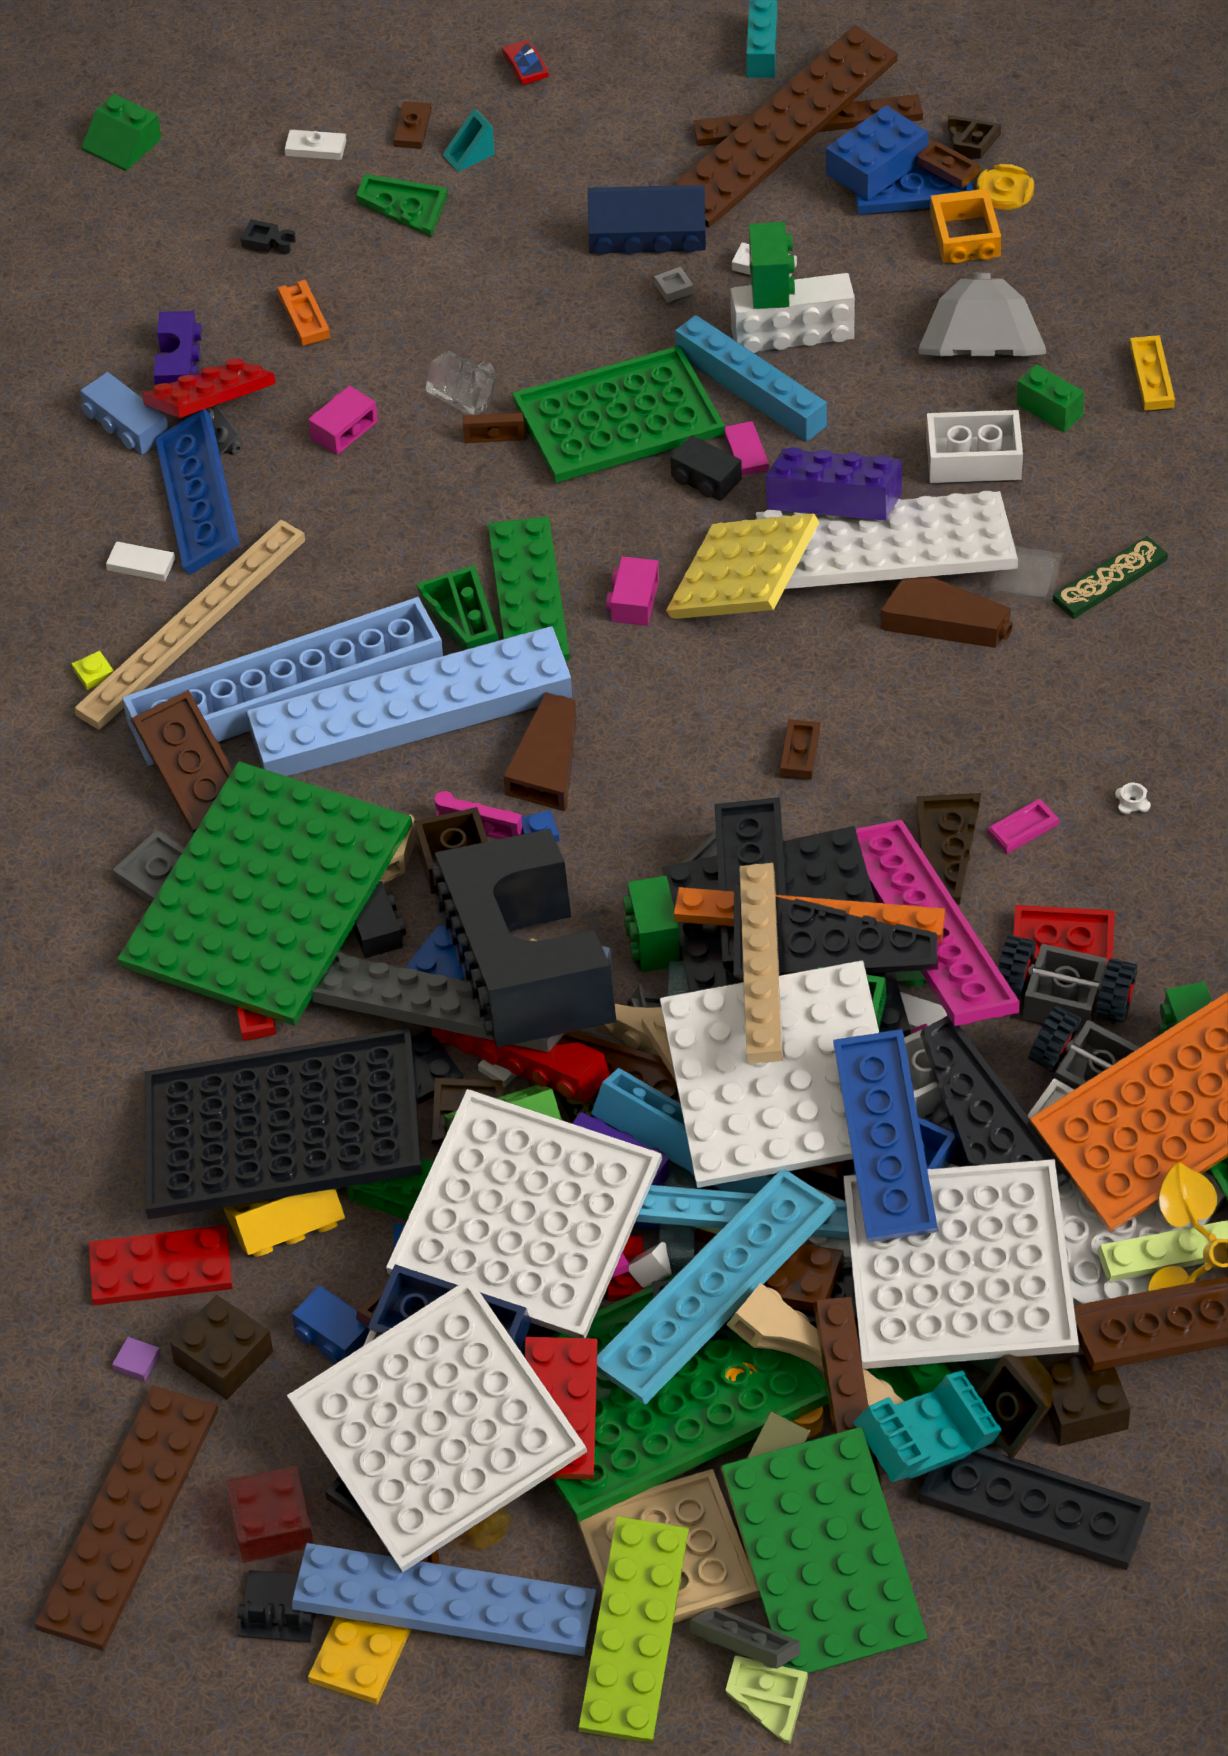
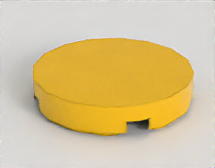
[977,164,1034,210]

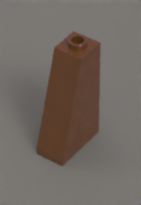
[880,576,1013,648]
[504,693,577,811]

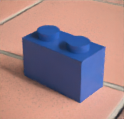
[292,1285,370,1363]

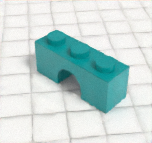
[747,0,778,78]

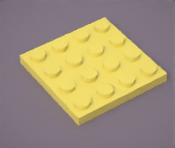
[666,513,819,619]

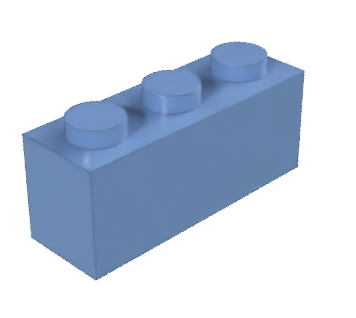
[80,372,168,455]

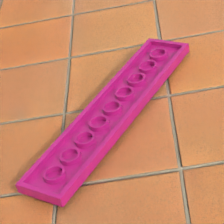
[856,820,1019,1026]

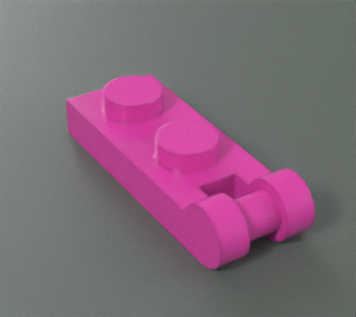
[434,791,523,839]

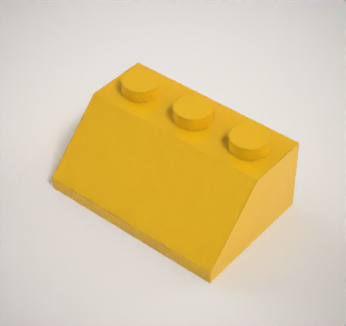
[223,1189,345,1257]

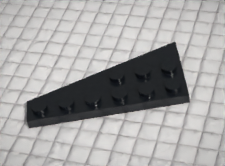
[733,883,938,981]
[920,1015,1070,1187]

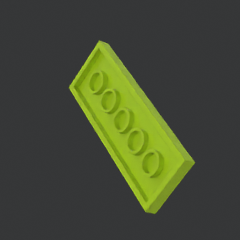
[579,1516,689,1743]

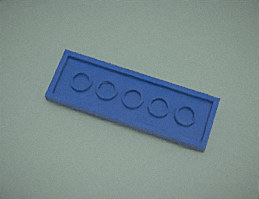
[155,409,240,575]
[833,1029,938,1243]

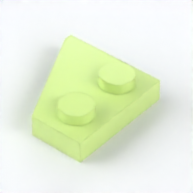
[726,1655,808,1744]

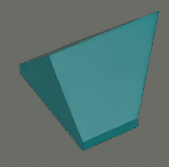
[442,109,495,171]

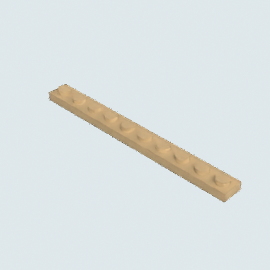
[75,520,305,730]

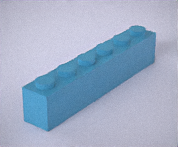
[675,315,827,442]
[591,1068,794,1194]

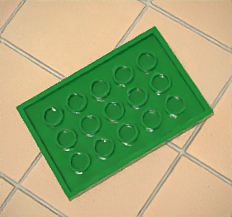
[512,345,725,483]
[721,1427,928,1674]

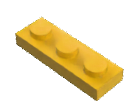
[1130,335,1175,411]

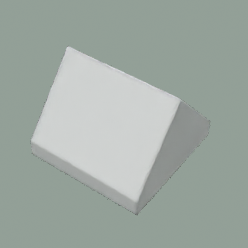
[629,1242,672,1289]

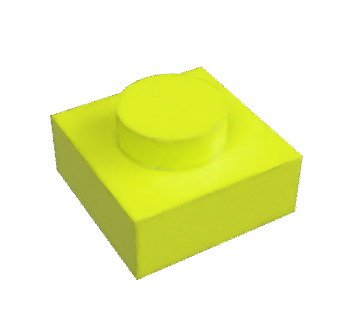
[72,651,114,690]

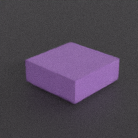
[112,1337,161,1382]

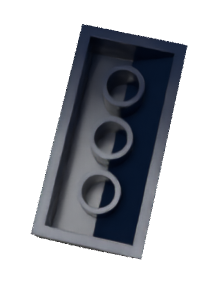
[588,185,706,254]
[368,1264,531,1350]

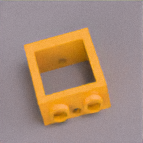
[930,189,1001,264]

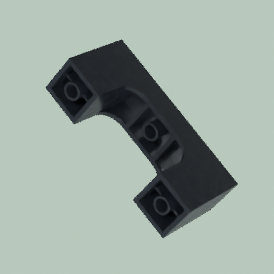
[431,829,617,1048]

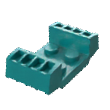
[853,1371,1002,1483]

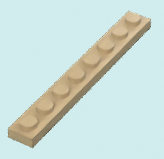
[740,863,783,1064]

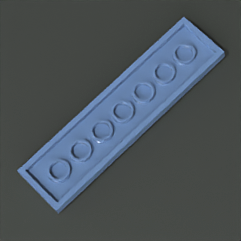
[292,1543,596,1656]

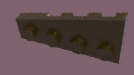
[916,793,981,905]

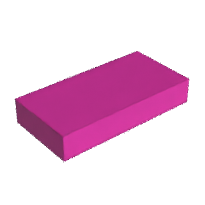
[724,421,769,476]
[987,798,1059,854]

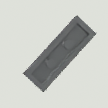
[690,1607,800,1669]

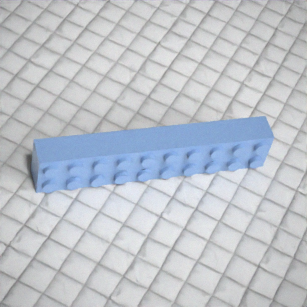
[123,597,443,766]
[247,626,572,776]

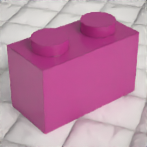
[308,386,378,455]
[606,556,659,626]

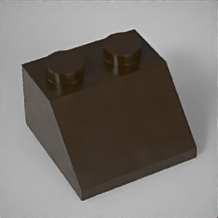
[977,1354,1053,1458]

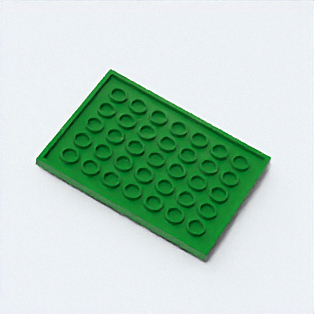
[117,761,413,1026]
[551,1274,829,1522]

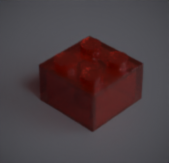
[226,1465,313,1563]

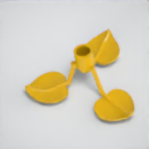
[1147,1163,1228,1291]

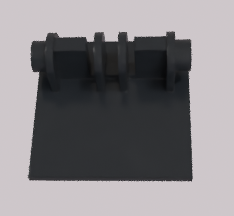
[237,1570,315,1643]

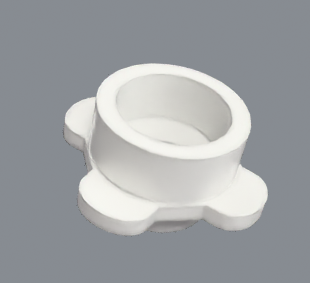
[1115,783,1151,814]

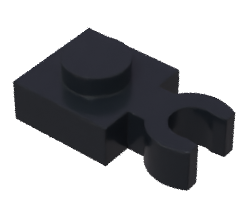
[241,219,296,253]

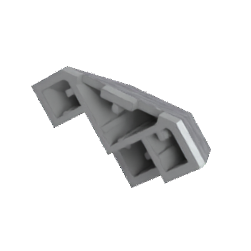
[919,272,1046,356]

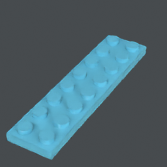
[597,1170,836,1405]

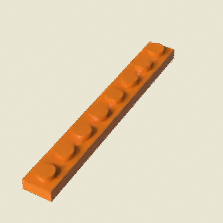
[674,887,946,943]

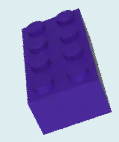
[766,447,902,521]

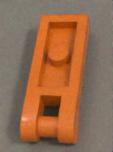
[277,279,331,346]

